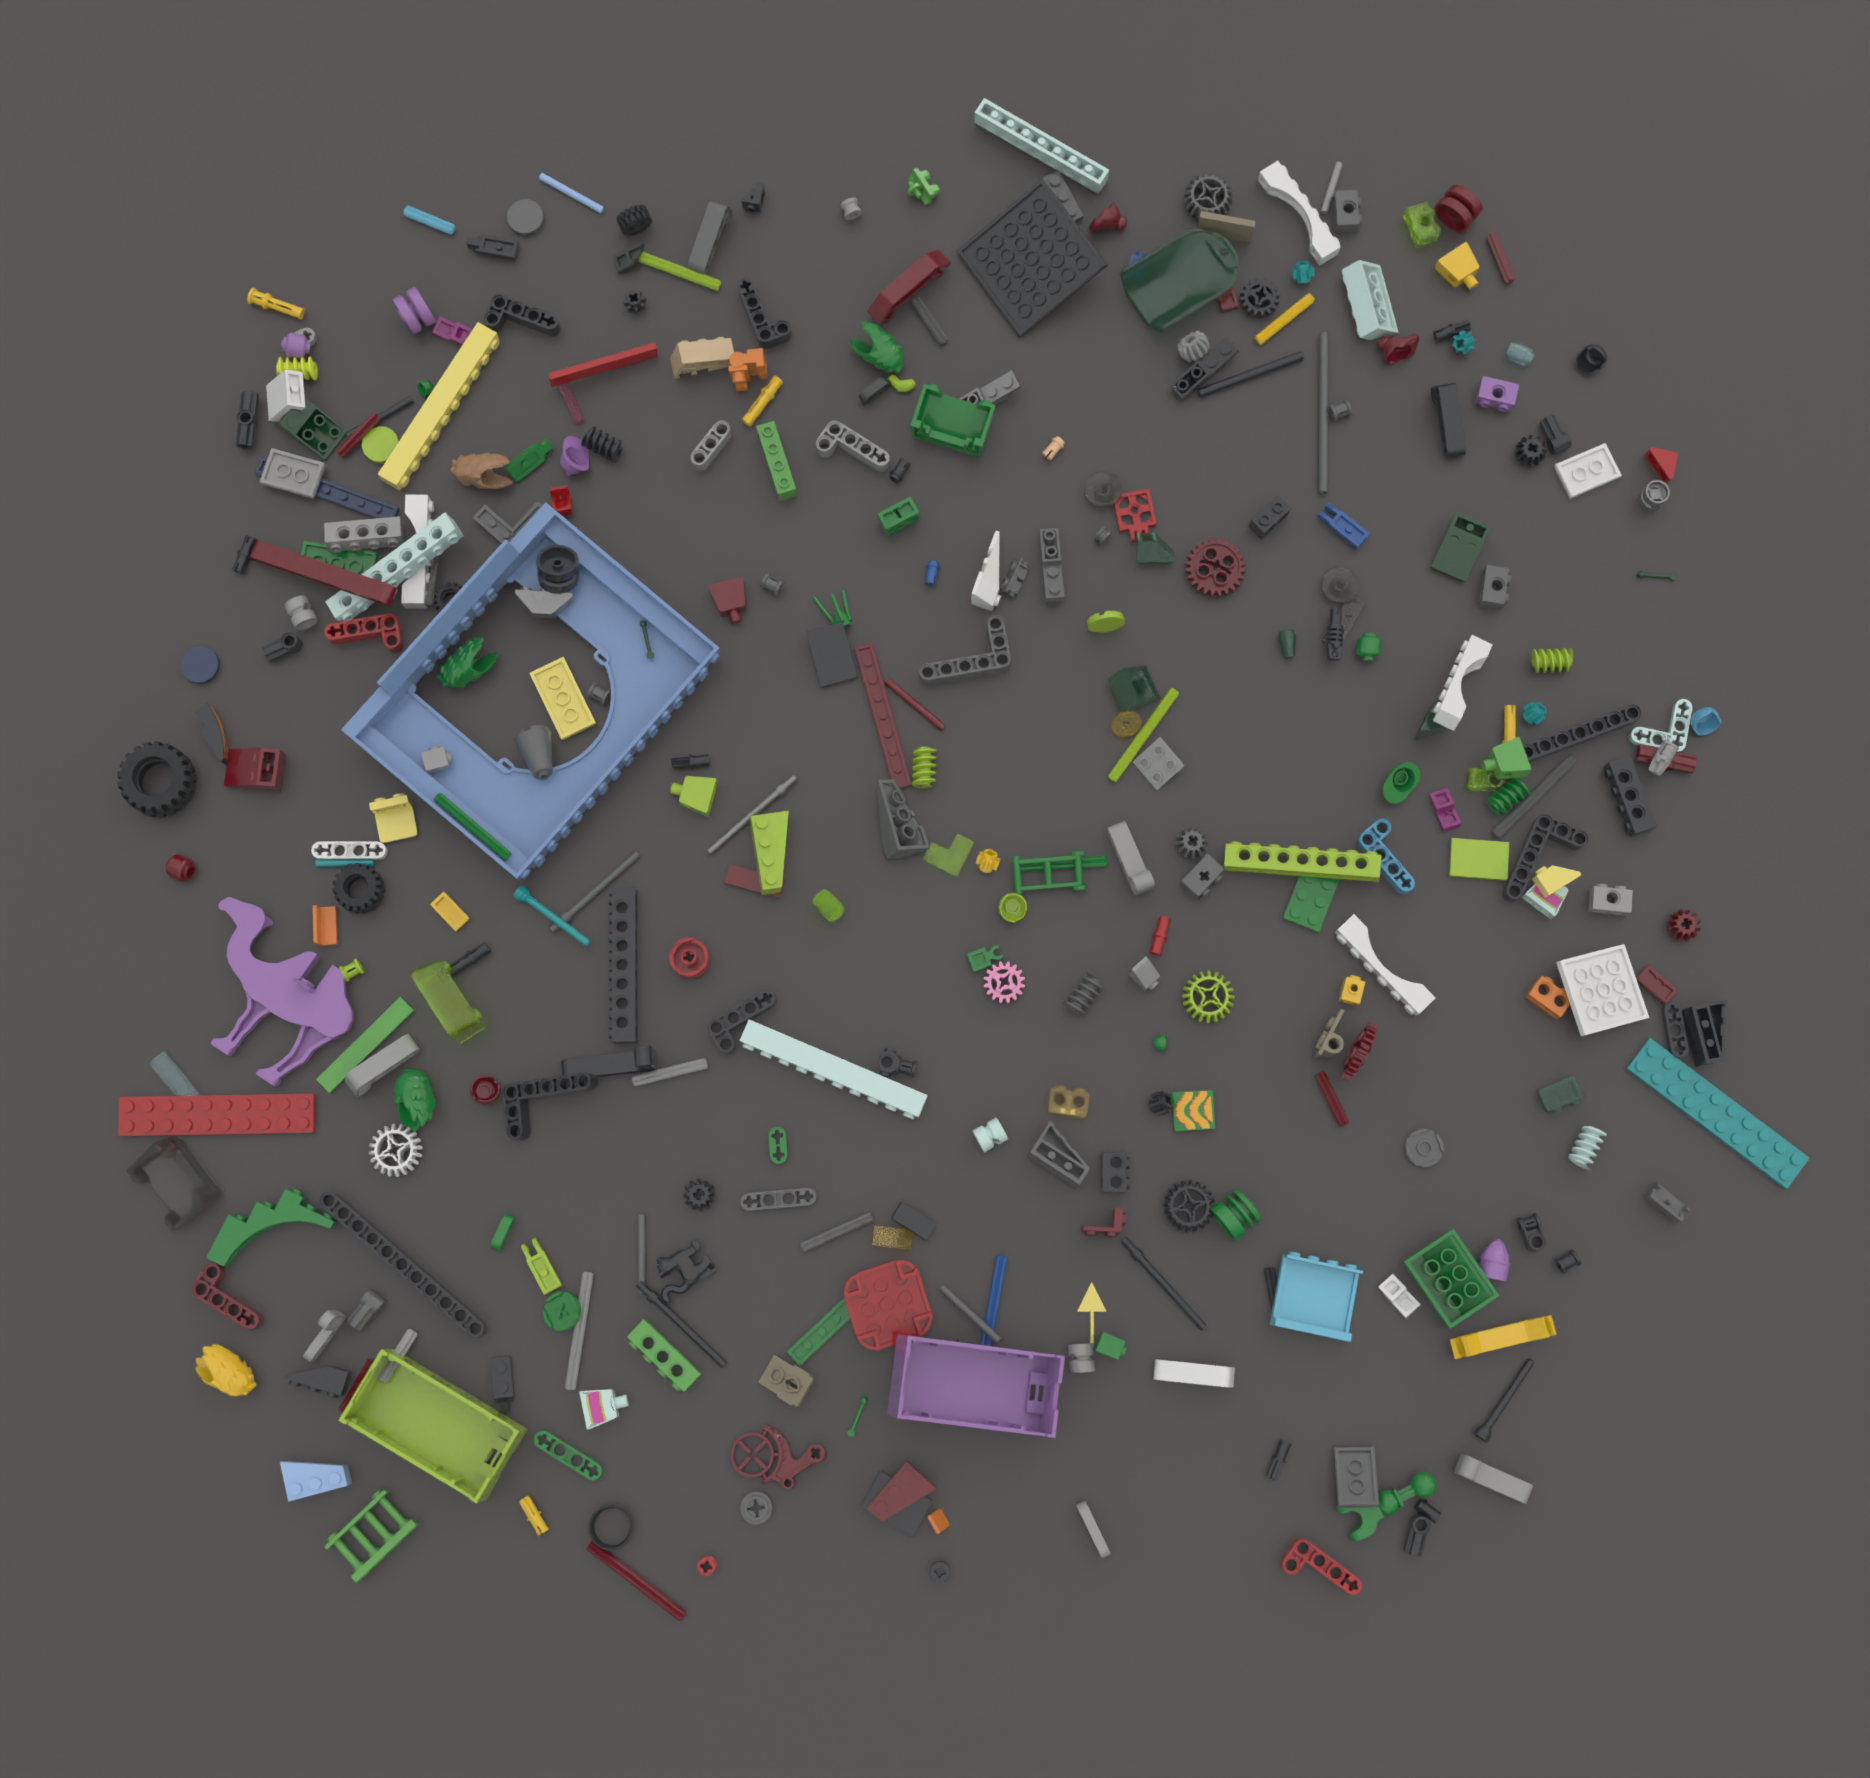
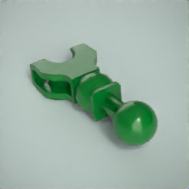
[1335,1472,1437,1542]

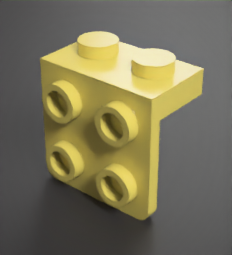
[369,793,418,843]

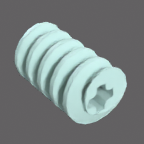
[1568,1126,1607,1170]

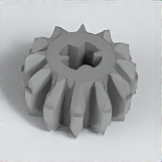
[1177,331,1210,362]

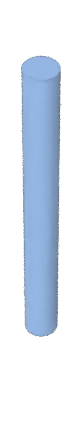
[539,173,605,214]

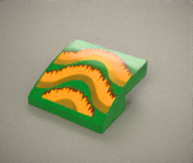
[1172,1090,1216,1132]

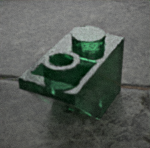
[1136,533,1175,564]

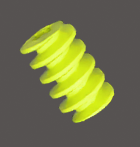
[276,357,318,380]

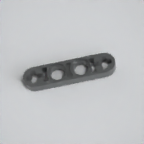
[740,1188,817,1211]

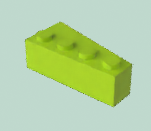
[750,811,789,895]

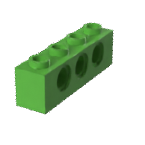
[756,421,797,502]
[627,1319,702,1392]

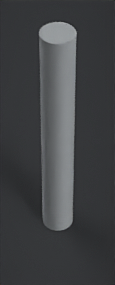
[1321,162,1343,214]

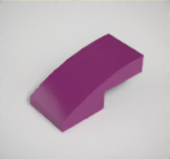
[432,316,473,346]
[1429,788,1462,832]

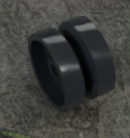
[536,545,580,594]

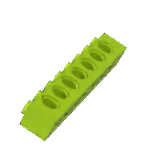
[1224,841,1381,882]

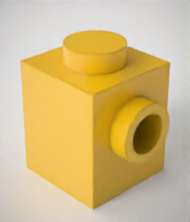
[1338,975,1365,1006]

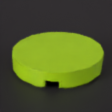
[362,426,399,464]
[1087,611,1125,633]

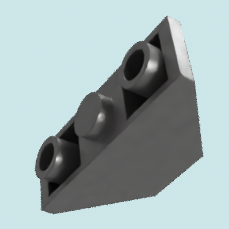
[515,587,574,618]

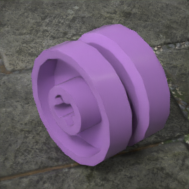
[392,286,436,335]

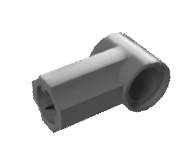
[347,1289,386,1331]

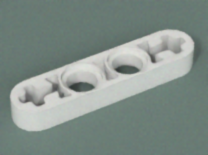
[311,841,388,860]

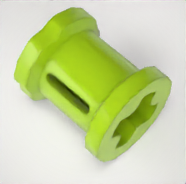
[339,958,365,982]

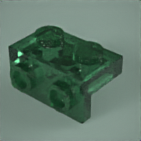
[1536,1076,1585,1113]

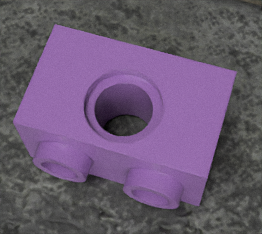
[1475,376,1519,412]

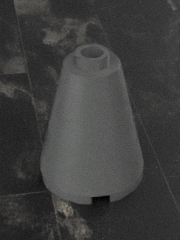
[514,725,553,780]

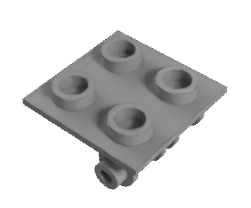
[1133,737,1185,790]

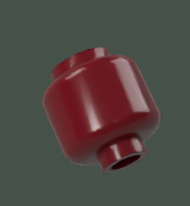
[166,854,196,882]

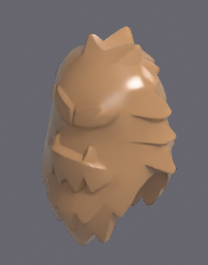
[450,453,513,489]

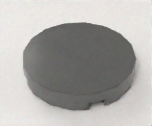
[507,199,544,236]
[1404,1128,1444,1168]

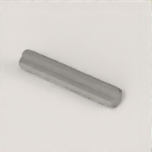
[377,1329,418,1384]

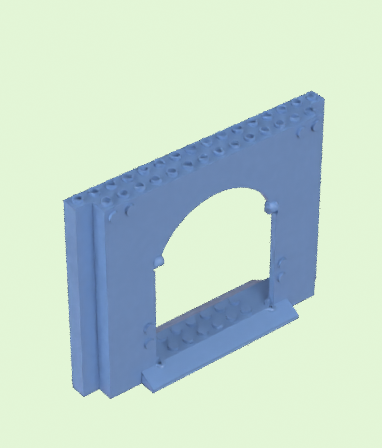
[341,502,720,881]

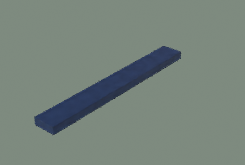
[254,456,400,519]

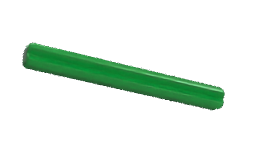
[434,793,511,861]
[1012,856,1107,872]

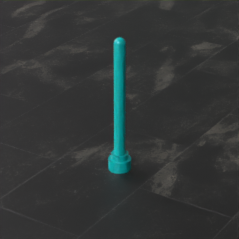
[513,885,590,946]

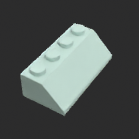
[1342,260,1399,340]

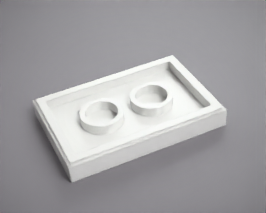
[1554,443,1622,499]

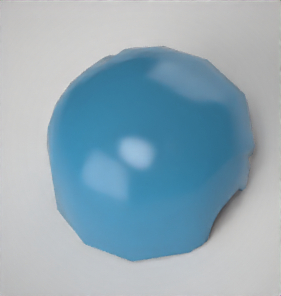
[1690,707,1722,736]

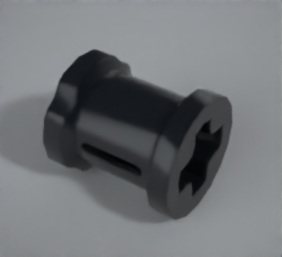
[1554,1249,1581,1274]

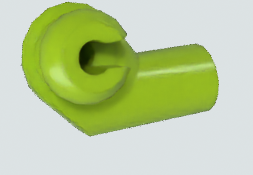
[888,374,916,392]

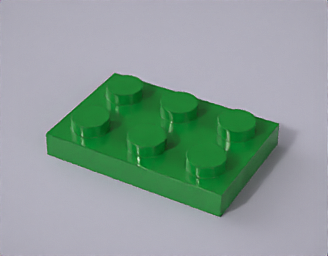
[1282,876,1340,933]

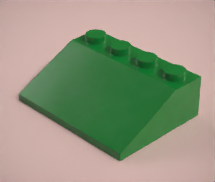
[1401,1229,1500,1329]

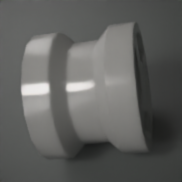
[840,197,862,220]

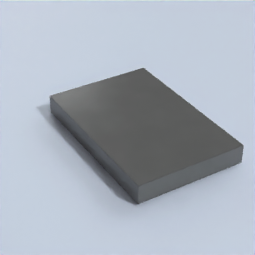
[1334,1447,1379,1508]

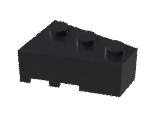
[1682,1000,1727,1067]

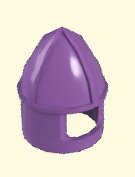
[1479,1239,1511,1282]

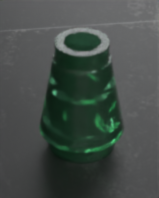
[1278,630,1296,658]

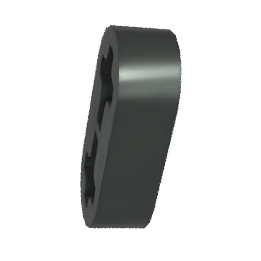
[858,376,891,405]

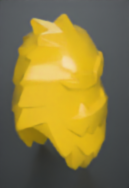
[196,1344,257,1397]

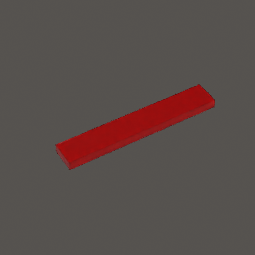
[548,343,657,387]

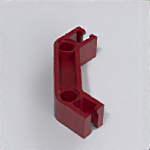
[867,250,952,324]

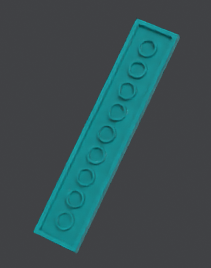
[1626,1038,1809,1189]

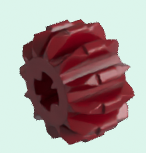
[1667,909,1701,942]

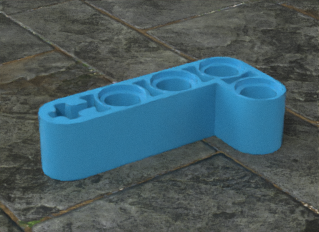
[1357,819,1415,895]

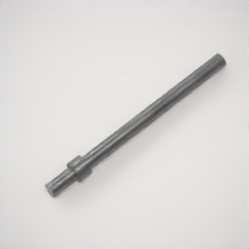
[707,775,797,855]

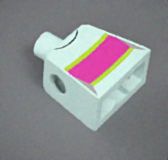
[1521,884,1569,919]
[579,1389,629,1429]

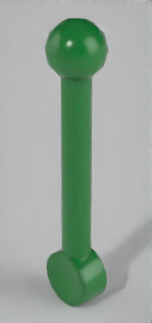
[847,1397,868,1437]

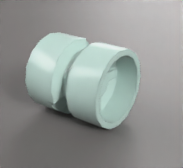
[972,1118,1008,1153]

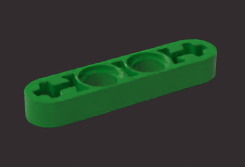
[534,1430,603,1480]

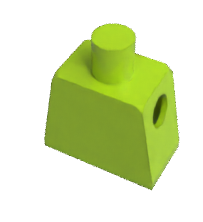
[670,776,718,817]

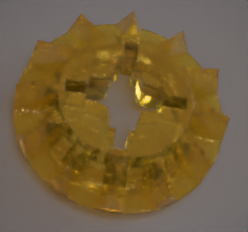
[1111,709,1142,738]

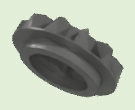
[740,1492,772,1525]

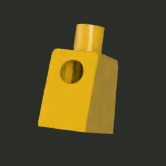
[1434,242,1479,290]

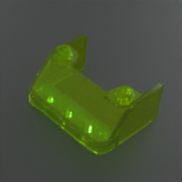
[410,959,487,1043]

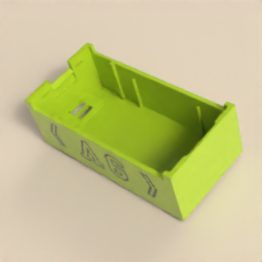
[338,1349,528,1503]

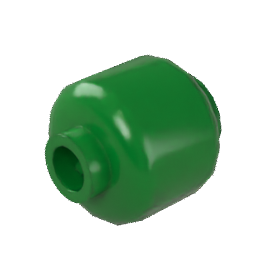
[1356,633,1382,662]

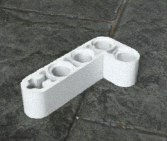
[1153,1359,1235,1388]

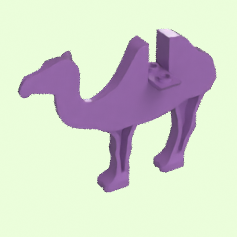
[210,897,354,1087]

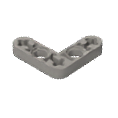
[303,1310,347,1363]

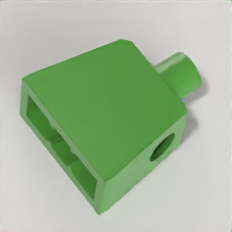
[1481,737,1531,779]

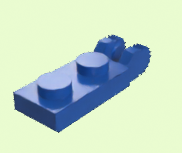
[1318,503,1370,549]

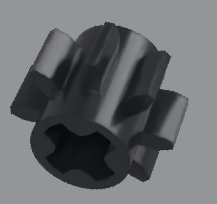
[623,289,647,314]
[1148,1091,1173,1116]

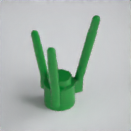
[813,589,852,629]

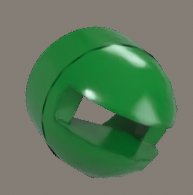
[417,380,434,396]
[1153,1035,1167,1051]

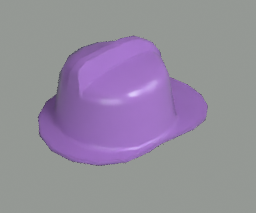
[560,436,589,476]

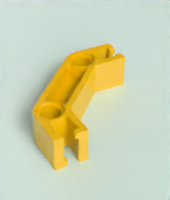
[1450,1315,1557,1359]

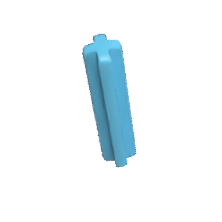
[404,206,456,235]

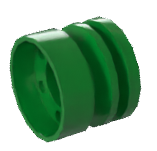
[1210,1188,1262,1242]

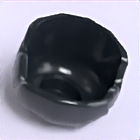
[1576,344,1608,374]

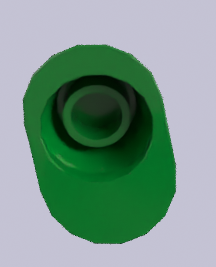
[1383,762,1420,804]

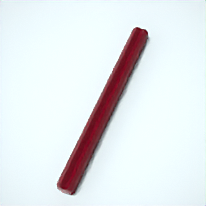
[586,1541,686,1621]

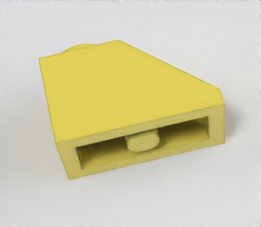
[1532,865,1581,898]

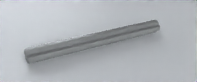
[565,1272,594,1390]

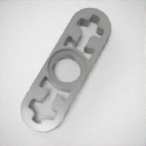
[1076,1501,1111,1558]

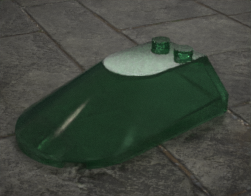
[1120,228,1238,334]

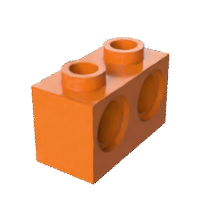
[1525,976,1570,1019]

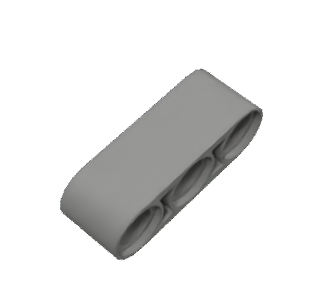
[691,420,731,471]

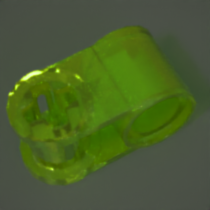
[1466,768,1504,791]

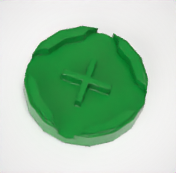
[542,1291,581,1331]

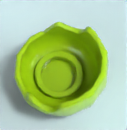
[998,893,1027,923]

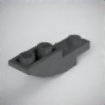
[1039,528,1065,602]

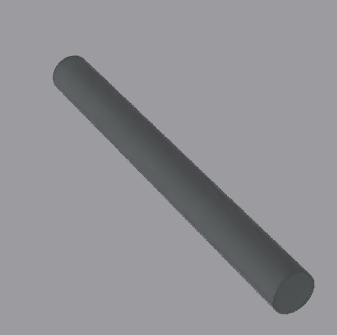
[637,1214,646,1294]
[939,1285,1002,1344]

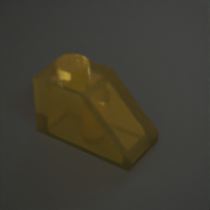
[872,1225,914,1251]

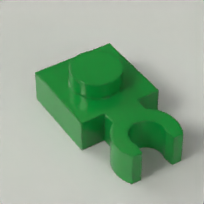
[967,945,1003,973]

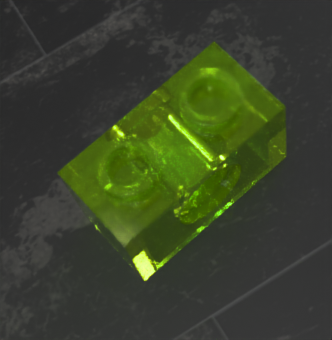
[1403,201,1440,248]

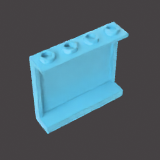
[1270,1251,1363,1342]

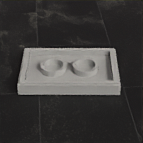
[260,448,326,499]

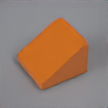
[927,1508,950,1534]

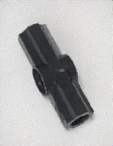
[236,391,259,449]

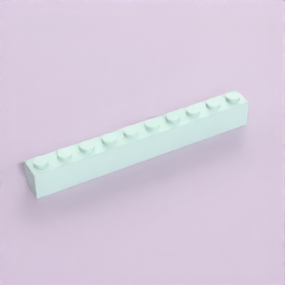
[740,1020,928,1120]

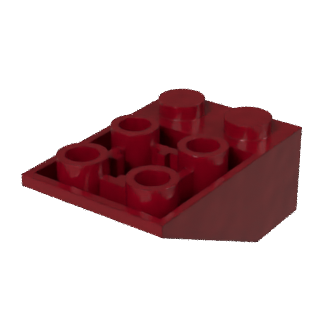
[224,748,286,791]

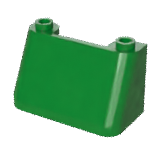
[910,384,996,456]

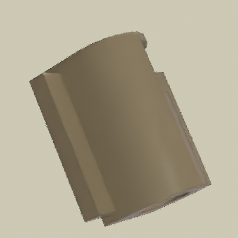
[1314,1009,1345,1058]
[758,1355,815,1408]

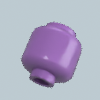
[282,333,310,359]

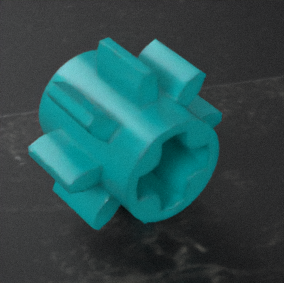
[1291,261,1315,283]
[1452,330,1476,354]
[1523,701,1547,725]

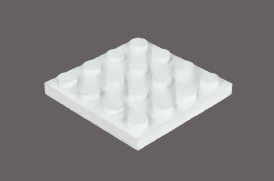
[1556,944,1649,1036]

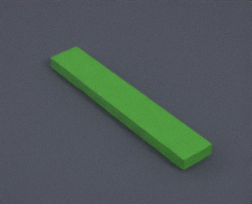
[316,997,414,1094]

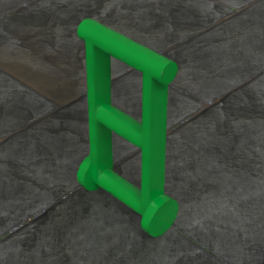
[1012,850,1088,894]

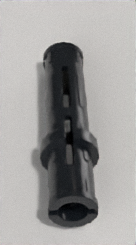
[436,942,491,984]

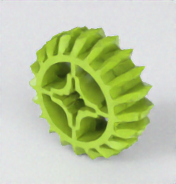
[1182,971,1235,1023]

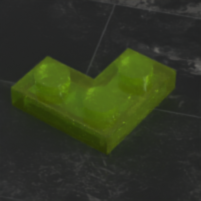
[923,833,974,877]

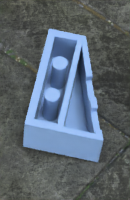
[280,1461,352,1502]

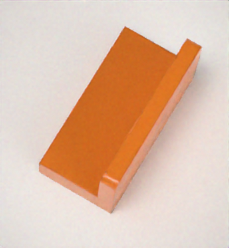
[313,905,338,947]

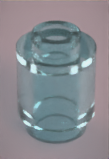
[1505,342,1535,366]

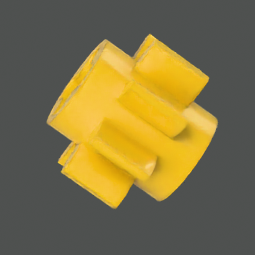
[976,849,1001,873]

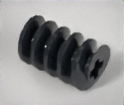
[581,426,623,463]

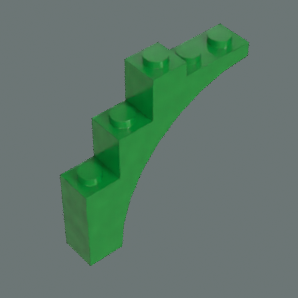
[206,1188,338,1267]

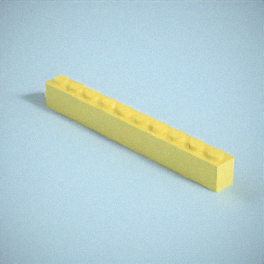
[378,322,500,491]

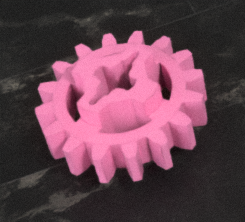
[984,962,1025,1004]

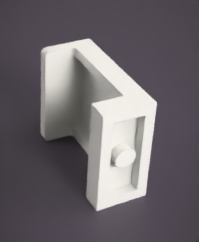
[266,369,305,422]

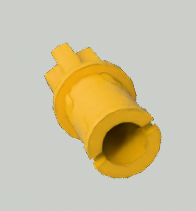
[519,1496,549,1536]

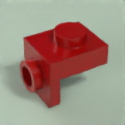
[550,485,572,516]

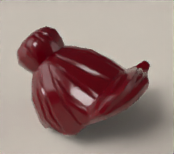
[1089,202,1127,233]
[1377,334,1419,364]

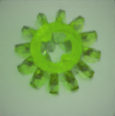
[813,889,844,922]

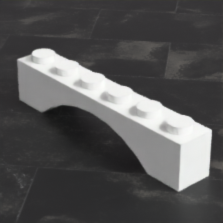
[1258,161,1340,266]
[401,495,434,608]
[1433,635,1492,731]
[1335,914,1435,1016]

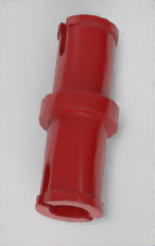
[1149,916,1171,956]

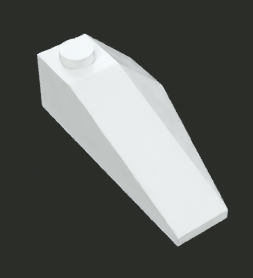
[971,531,1001,611]

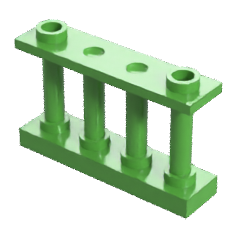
[324,1488,420,1583]

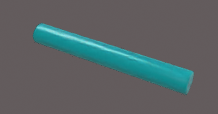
[315,859,374,867]

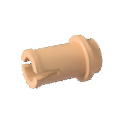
[1042,436,1065,461]

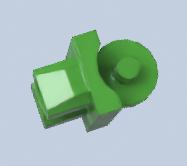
[907,168,940,206]

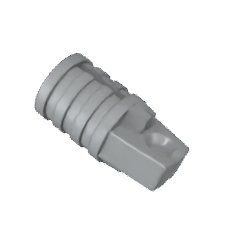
[1648,740,1679,776]

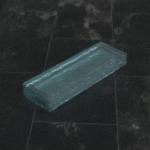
[149,1051,202,1096]

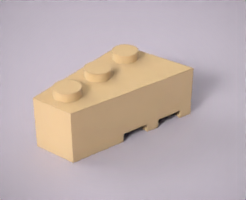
[670,337,734,379]

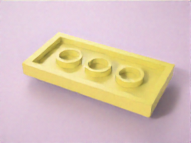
[529,657,596,741]

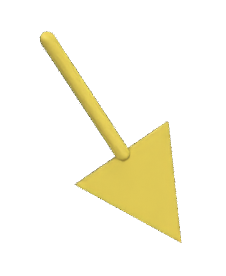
[1077,1282,1107,1343]

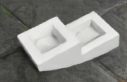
[1378,1274,1420,1318]

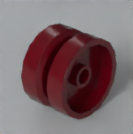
[1434,185,1483,233]

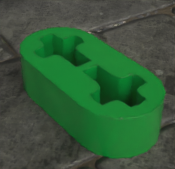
[769,1127,788,1164]
[490,1213,515,1252]

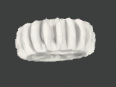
[369,1124,423,1177]

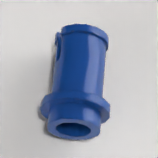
[924,561,941,586]

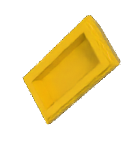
[430,891,470,931]

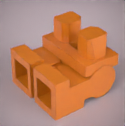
[728,348,768,391]

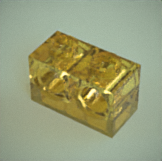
[1047,1085,1090,1118]

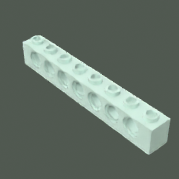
[974,98,1109,194]
[325,513,464,622]

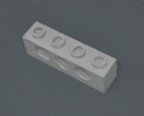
[324,516,404,553]

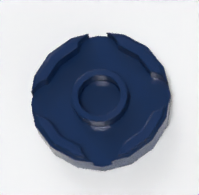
[180,646,220,684]

